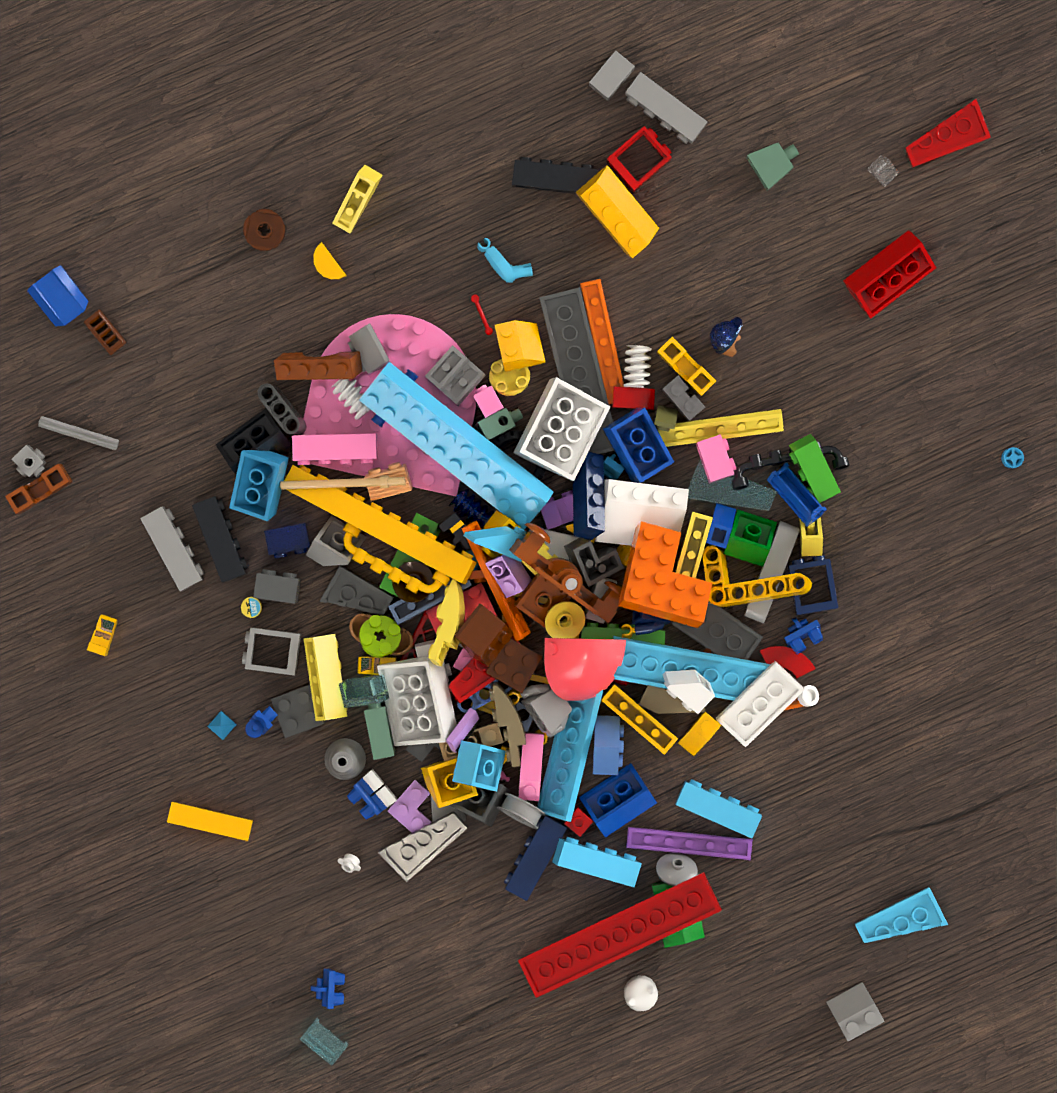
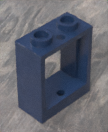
[788,555,838,615]

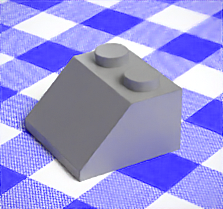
[348,324,391,375]
[826,982,885,1041]

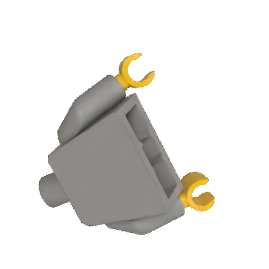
[508,684,572,745]

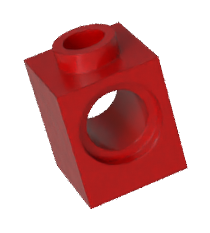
[564,806,593,837]

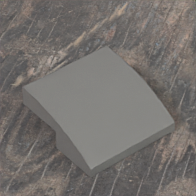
[425,345,486,406]

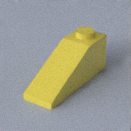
[332,165,383,233]

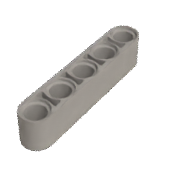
[744,521,800,623]

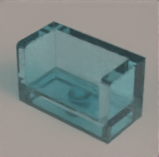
[339,674,389,708]
[300,1018,349,1066]

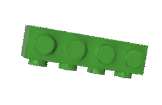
[379,513,441,597]

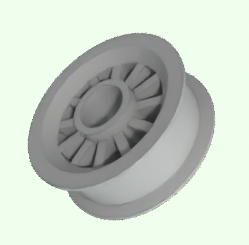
[497,793,545,829]

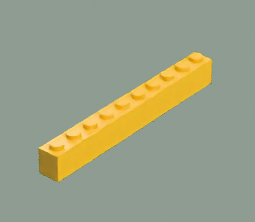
[284,465,477,585]

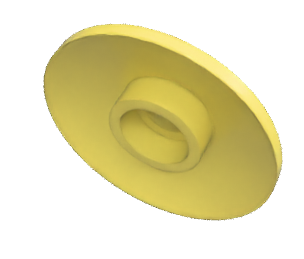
[545,601,585,638]

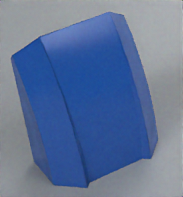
[27,265,88,326]

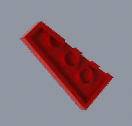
[905,99,991,168]
[448,622,520,703]

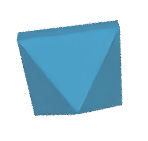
[207,711,237,740]

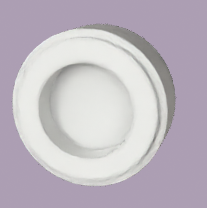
[797,685,819,707]

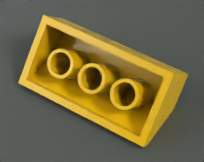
[575,165,659,258]

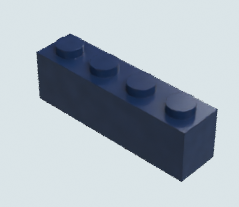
[573,451,605,540]
[504,815,567,901]

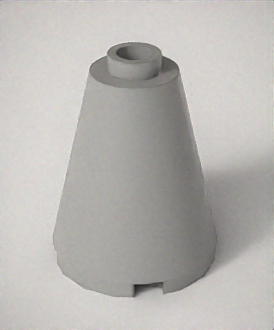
[324,738,366,780]

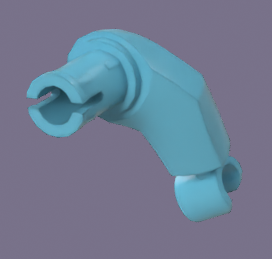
[477,238,533,283]

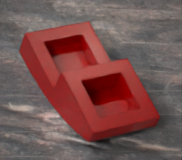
[613,386,655,410]

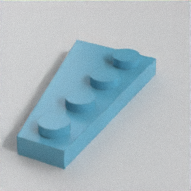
[855,887,948,943]

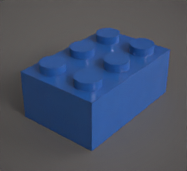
[603,408,674,483]

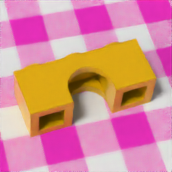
[657,337,716,397]

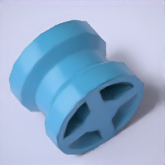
[1001,447,1024,468]

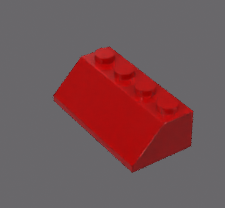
[843,230,936,319]

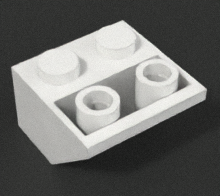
[662,669,715,714]

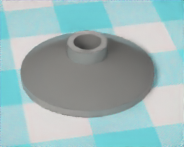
[656,853,698,886]

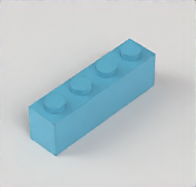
[675,779,762,838]
[552,837,642,887]

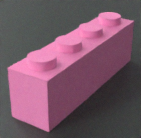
[292,433,378,465]

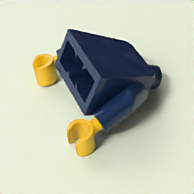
[621,610,671,639]

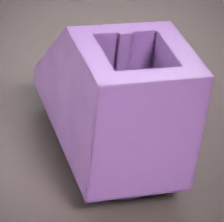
[485,555,532,598]

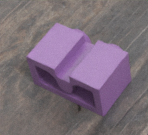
[541,490,573,530]

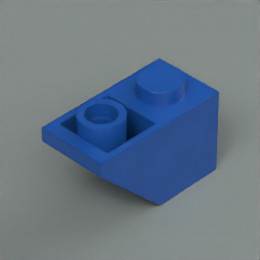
[706,503,736,549]

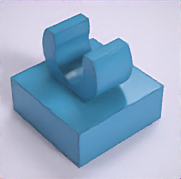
[604,454,625,480]

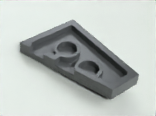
[320,565,395,615]

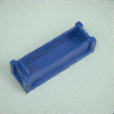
[767,462,827,527]

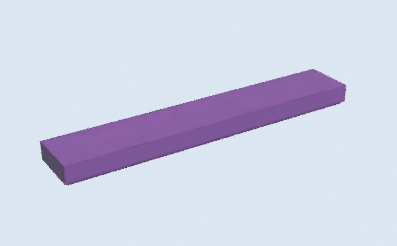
[626,827,753,860]

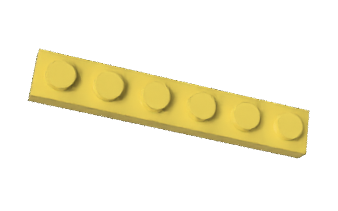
[657,409,784,447]

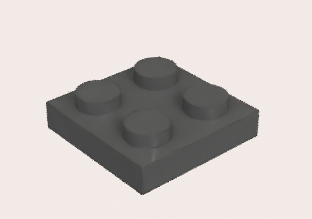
[271,685,325,738]

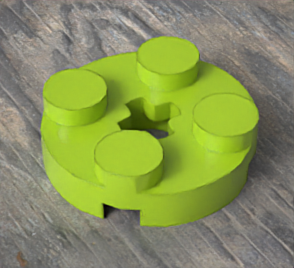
[359,615,401,658]

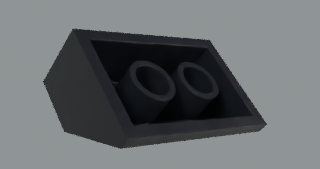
[216,408,292,474]

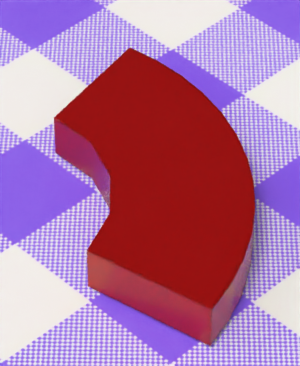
[759,646,815,678]

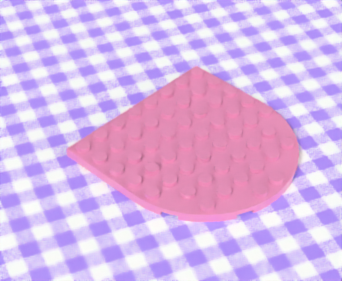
[302,314,476,497]

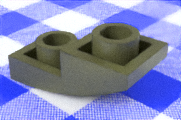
[654,405,678,432]

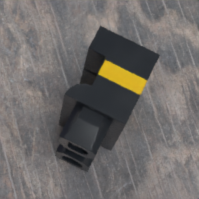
[439,512,470,551]

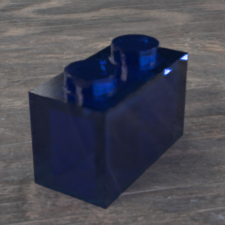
[264,523,311,559]

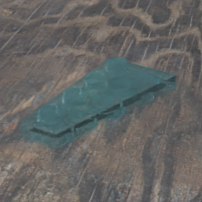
[688,460,777,511]

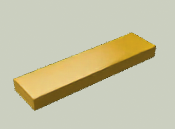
[167,802,253,841]

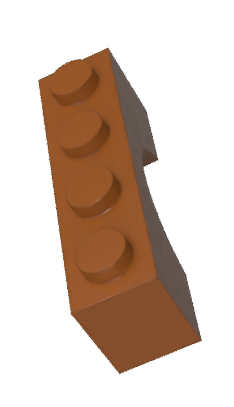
[274,351,363,380]

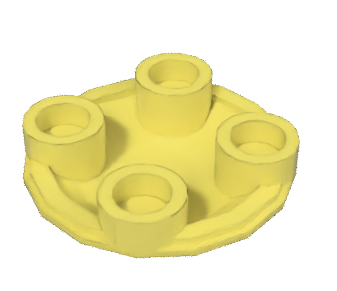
[489,359,530,396]

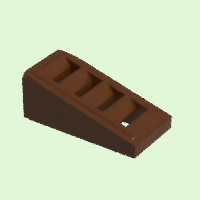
[84,309,127,355]

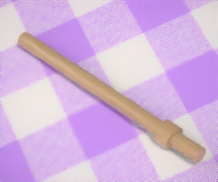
[280,475,406,490]

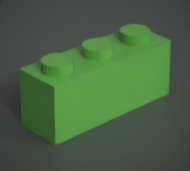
[789,434,841,503]

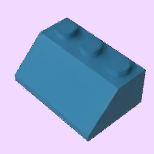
[229,450,289,521]

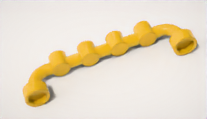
[343,523,450,594]

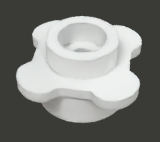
[338,854,361,873]

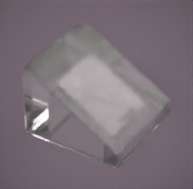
[868,155,900,187]

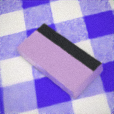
[446,708,481,753]

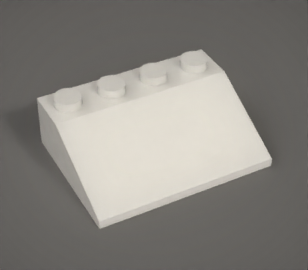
[513,377,610,481]
[595,479,689,546]
[377,656,457,746]

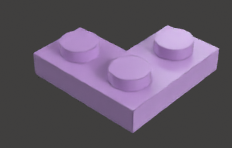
[388,780,432,833]

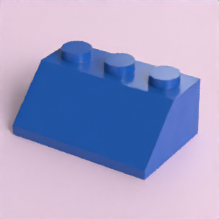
[579,763,657,837]

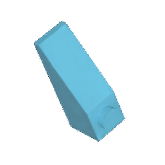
[463,526,526,562]

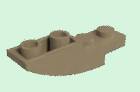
[489,682,526,767]

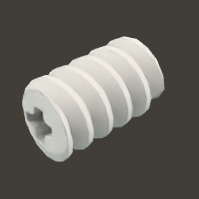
[624,345,652,388]
[331,379,371,420]

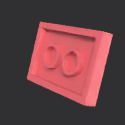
[426,583,497,633]

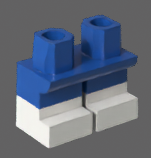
[347,769,397,819]

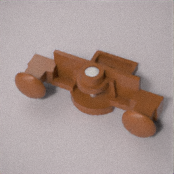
[509,523,622,627]

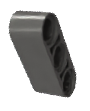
[257,383,306,435]

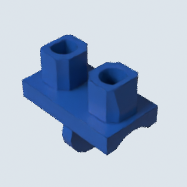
[784,617,823,654]
[245,706,278,738]
[310,968,345,1009]

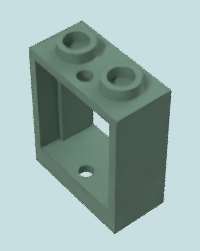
[364,702,396,760]

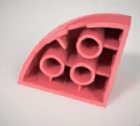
[544,638,626,701]

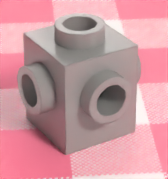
[12,445,46,477]

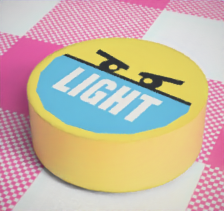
[241,597,262,618]

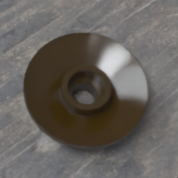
[392,561,434,603]

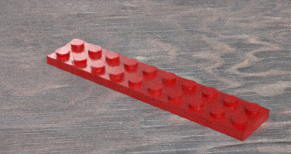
[518,872,722,998]

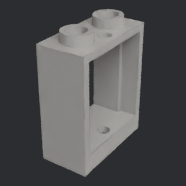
[242,627,301,676]

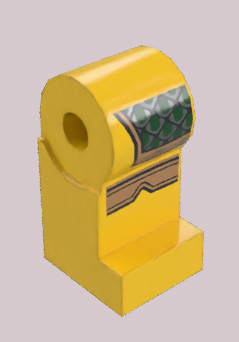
[87,614,117,656]
[357,657,397,675]

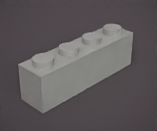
[625,72,707,144]
[140,506,205,592]

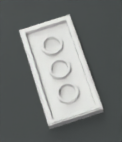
[716,661,805,747]

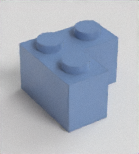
[593,715,624,775]

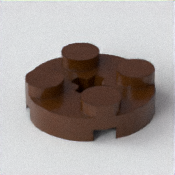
[243,209,286,251]

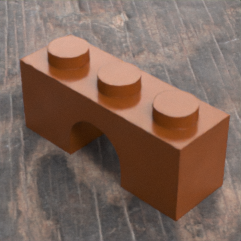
[5,464,73,514]

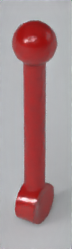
[471,295,493,335]

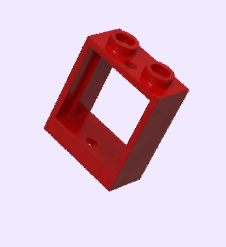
[606,126,672,193]

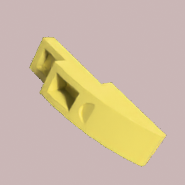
[428,579,465,666]

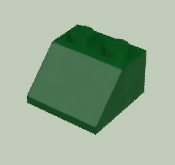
[724,509,777,567]

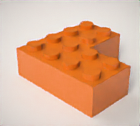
[618,521,712,628]

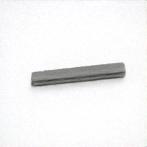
[38,416,119,450]

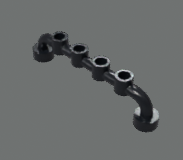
[731,442,850,490]

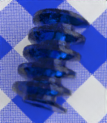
[449,488,494,530]

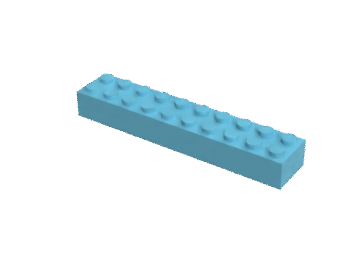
[359,362,554,530]

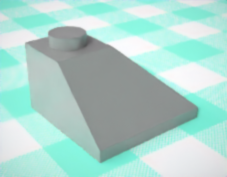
[306,515,366,566]

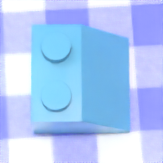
[452,740,506,792]

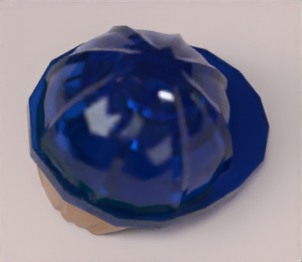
[710,317,742,357]

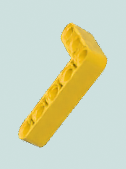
[702,546,812,607]

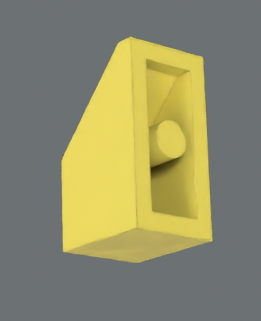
[799,517,823,556]

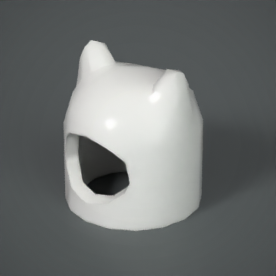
[624,975,658,1011]

